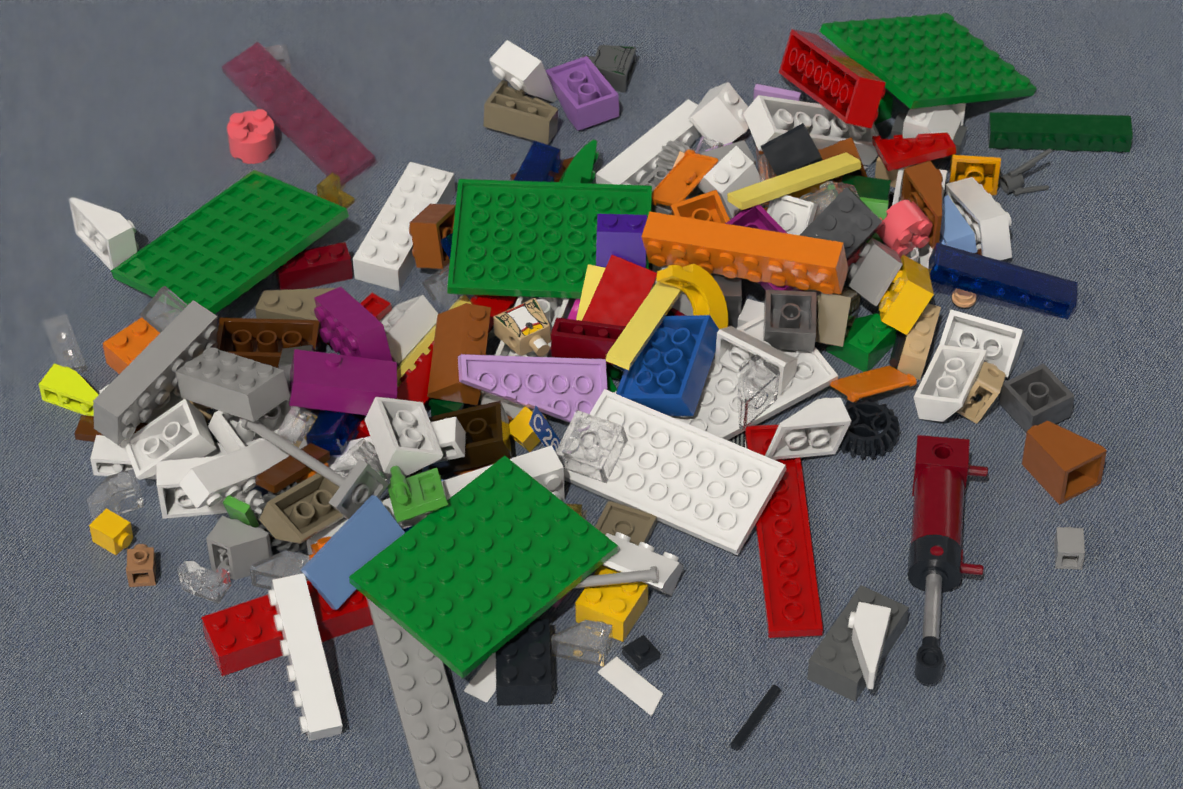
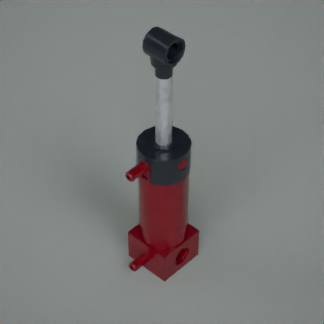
[907,435,988,684]

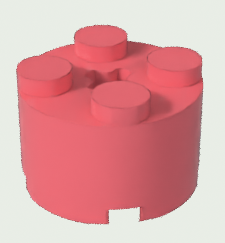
[227,109,276,164]
[876,200,933,258]

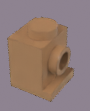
[126,544,156,587]

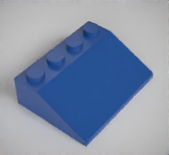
[616,315,719,416]

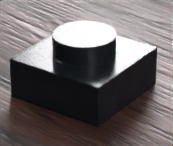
[622,635,660,672]

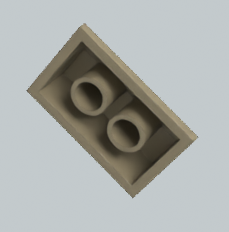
[259,473,344,544]

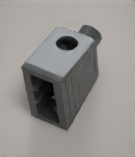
[582,45,636,93]

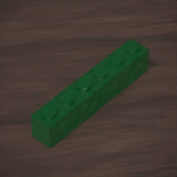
[987,112,1133,152]

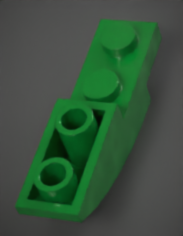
[559,140,599,183]

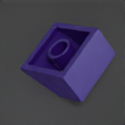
[596,214,647,268]

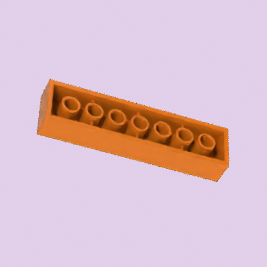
[641,212,848,295]

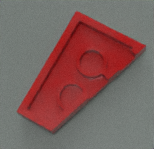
[872,132,956,171]

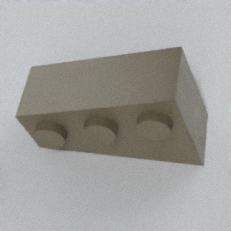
[815,286,861,347]

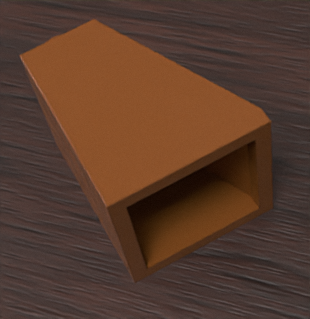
[1022,420,1107,505]

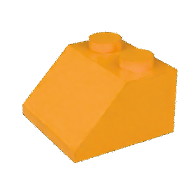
[949,155,1001,195]

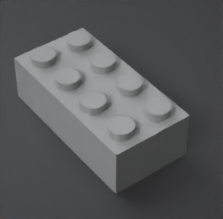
[175,348,290,422]

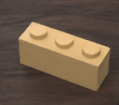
[897,303,941,380]

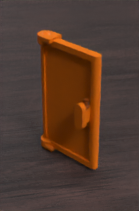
[651,149,719,206]
[830,365,917,402]

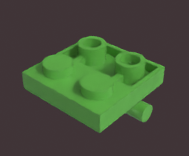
[387,466,448,522]

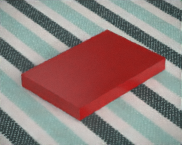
[582,255,657,326]

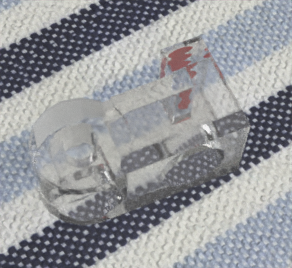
[177,561,232,604]

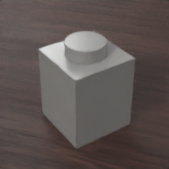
[1054,527,1085,570]

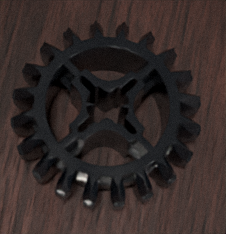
[839,398,900,460]

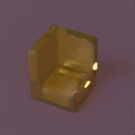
[317,172,355,209]

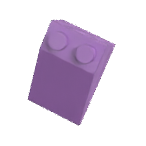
[545,56,619,131]

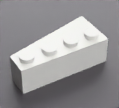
[946,177,1012,264]

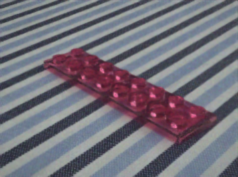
[222,42,376,187]

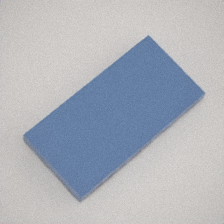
[301,495,405,610]

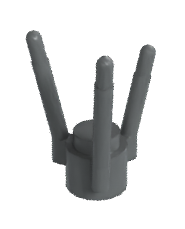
[999,149,1052,196]

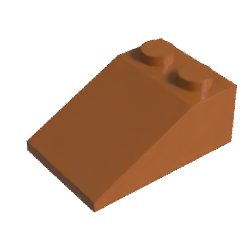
[901,161,943,251]

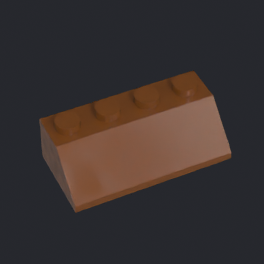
[427,303,491,405]

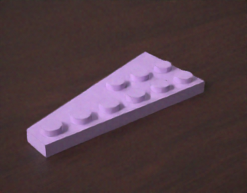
[458,354,607,427]

